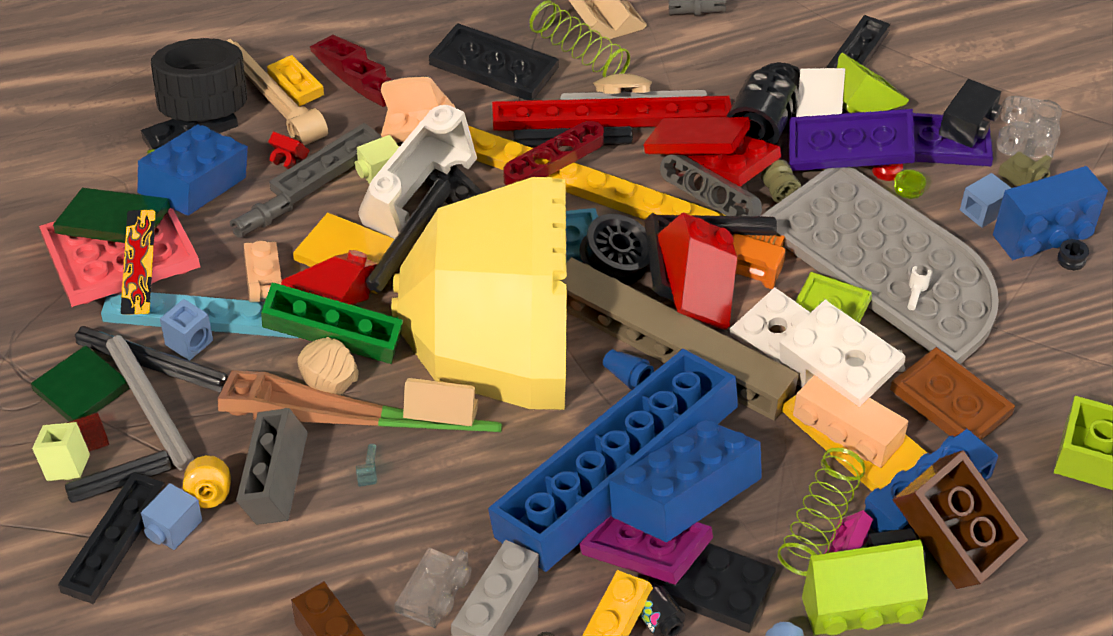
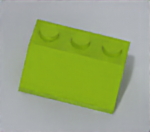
[802,540,928,635]

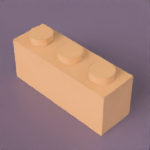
[793,375,909,468]

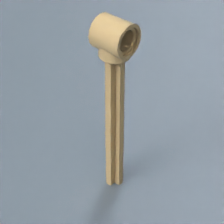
[227,39,328,146]

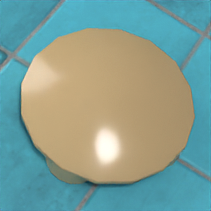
[593,74,652,94]

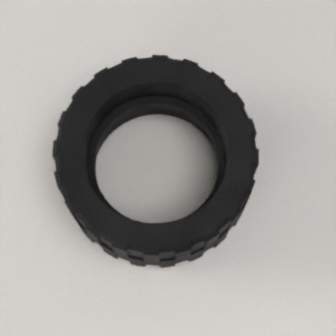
[150,38,247,122]

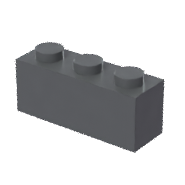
[236,408,308,525]

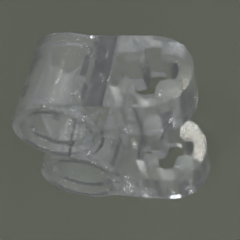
[997,96,1062,161]

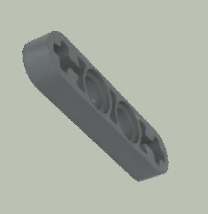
[660,154,762,216]

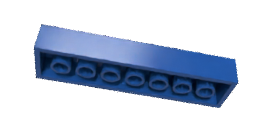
[488,349,738,572]

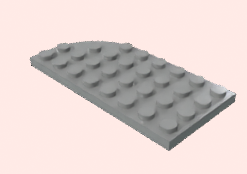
[761,167,999,364]

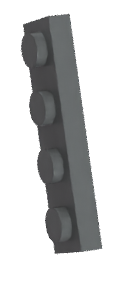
[269,123,382,205]

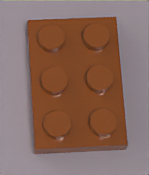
[890,347,1015,440]

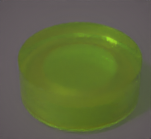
[894,170,926,199]

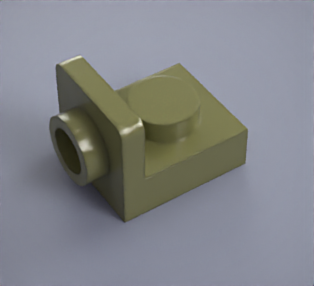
[998,151,1052,187]

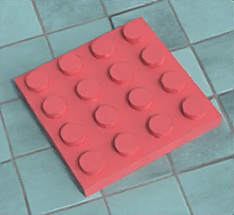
[39,208,200,307]

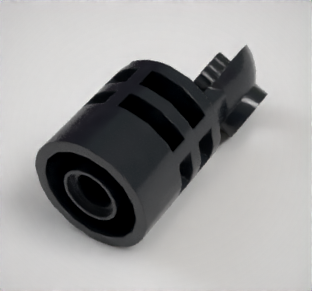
[727,62,800,145]

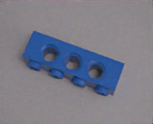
[865,429,998,533]

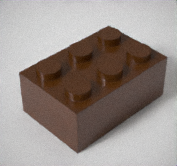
[892,450,1028,589]

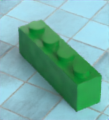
[261,282,403,364]

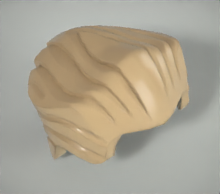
[297,337,359,395]

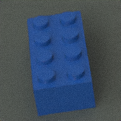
[609,419,762,543]

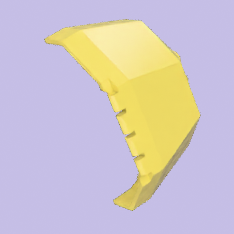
[391,177,567,410]

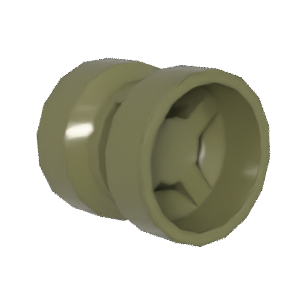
[761,160,801,203]

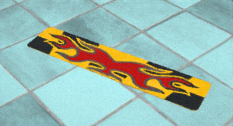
[120,210,155,315]

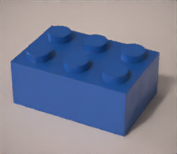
[137,124,248,216]
[993,166,1108,260]

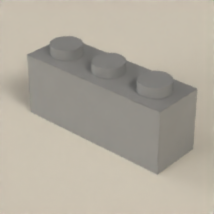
[451,540,539,636]

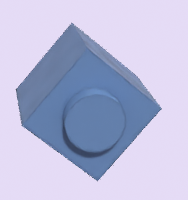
[960,173,1011,228]
[141,483,202,550]

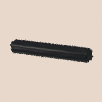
[513,126,633,147]
[658,215,777,236]

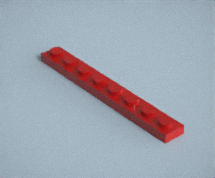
[492,96,731,131]

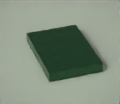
[53,187,171,243]

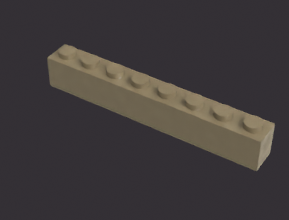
[560,257,799,421]

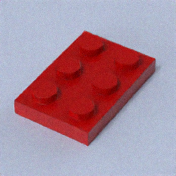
[671,136,781,187]

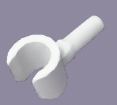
[907,266,931,310]

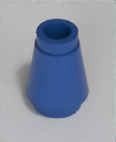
[603,349,654,390]

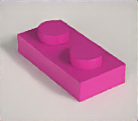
[824,510,873,554]

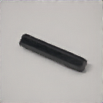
[65,450,171,503]

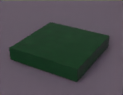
[31,345,130,426]

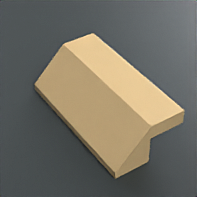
[569,0,647,40]

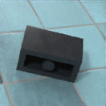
[939,79,1002,148]

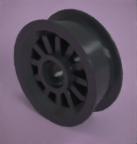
[579,214,650,285]

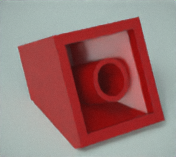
[281,250,377,305]

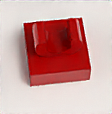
[268,131,310,170]

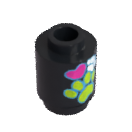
[639,582,686,636]

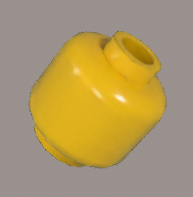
[182,455,231,509]

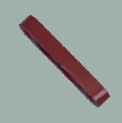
[503,121,604,186]

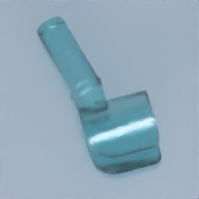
[355,444,377,487]

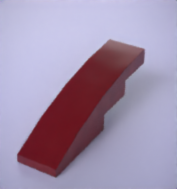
[310,35,394,107]

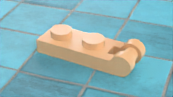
[244,241,282,302]

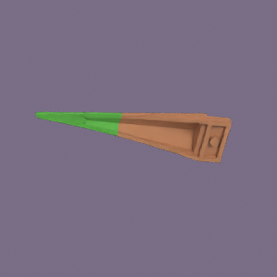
[218,370,502,432]

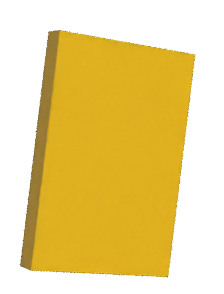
[293,212,410,294]

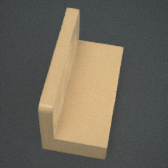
[403,378,478,427]

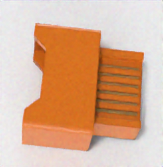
[733,234,786,289]

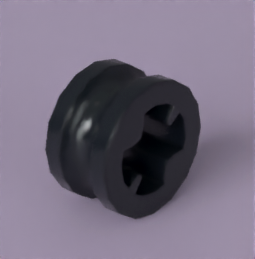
[1057,239,1089,271]

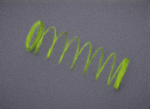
[530,0,630,77]
[778,448,866,576]

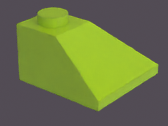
[837,53,909,113]

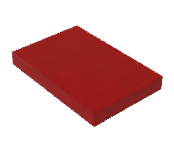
[643,117,750,154]

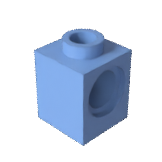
[160,299,213,361]

